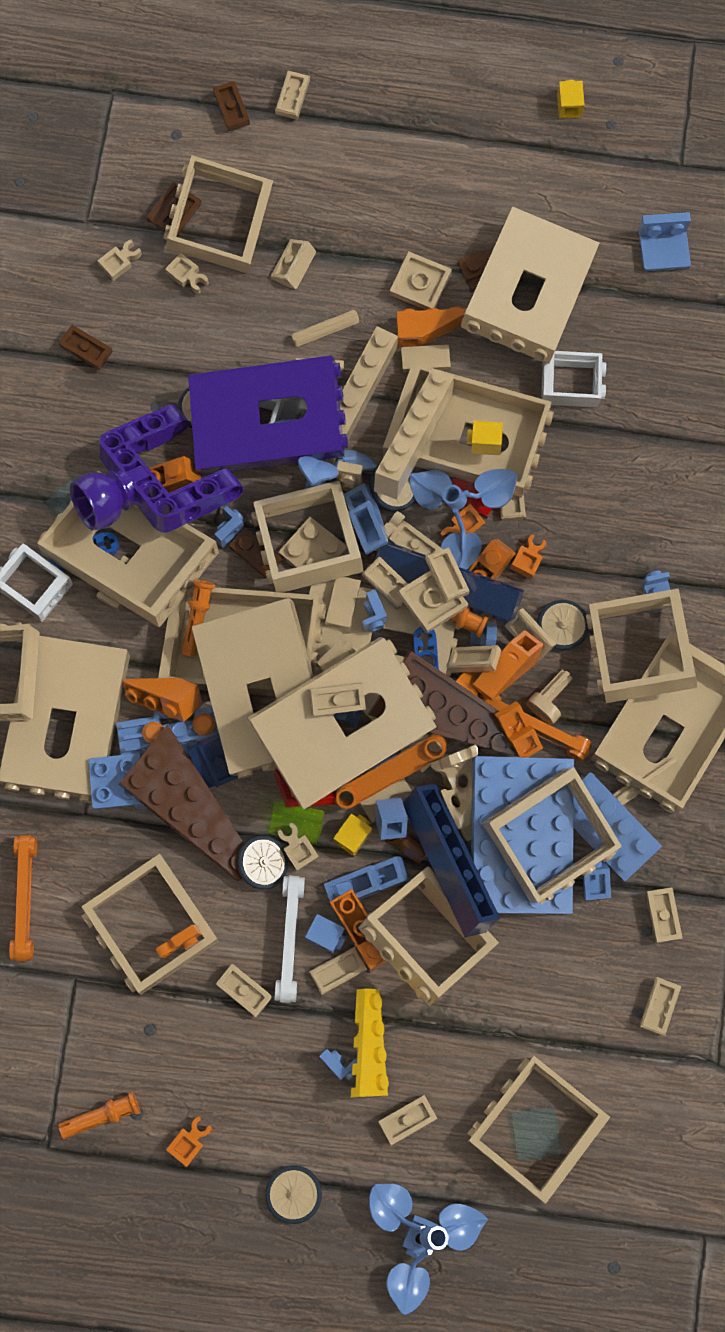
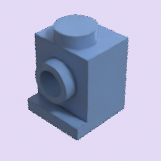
[402,1214,440,1258]

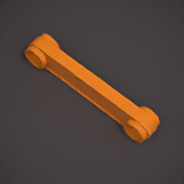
[479,694,592,762]
[335,734,447,809]
[9,835,37,962]

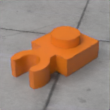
[441,504,486,537]
[510,534,546,580]
[156,924,202,959]
[166,1116,212,1167]

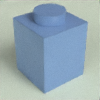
[375,798,407,840]
[305,914,347,954]

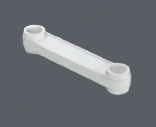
[275,875,305,1003]

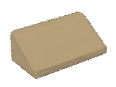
[270,239,316,289]

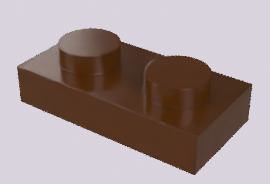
[213,81,250,131]
[59,325,113,370]
[229,527,282,579]

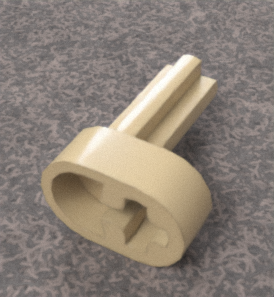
[526,669,573,725]

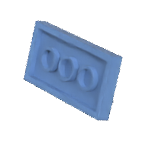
[573,772,662,881]

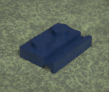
[186,733,238,788]

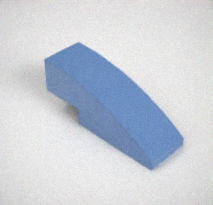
[343,483,388,554]
[324,856,410,902]

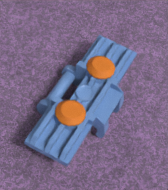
[116,707,219,755]

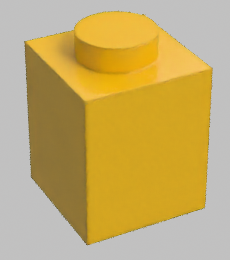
[557,80,585,119]
[467,421,503,455]
[333,814,372,857]

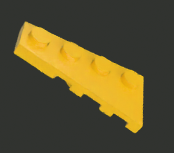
[351,989,389,1098]

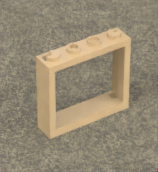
[163,155,273,273]
[251,480,364,592]
[586,588,697,703]
[0,622,40,721]
[482,767,622,904]
[81,854,219,995]
[358,866,499,1007]
[467,1056,610,1204]

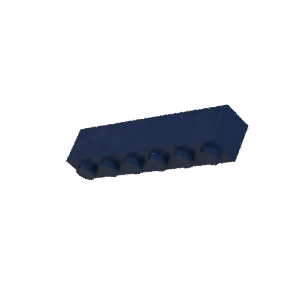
[375,541,525,623]
[403,784,500,937]

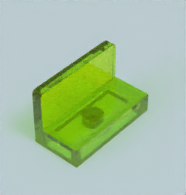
[269,801,325,845]

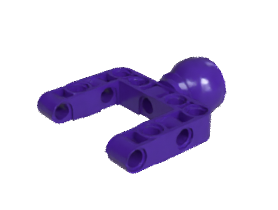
[69,404,244,533]

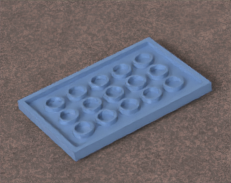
[471,756,574,914]

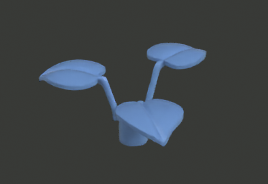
[275,419,378,489]
[410,469,518,570]
[369,1184,488,1315]

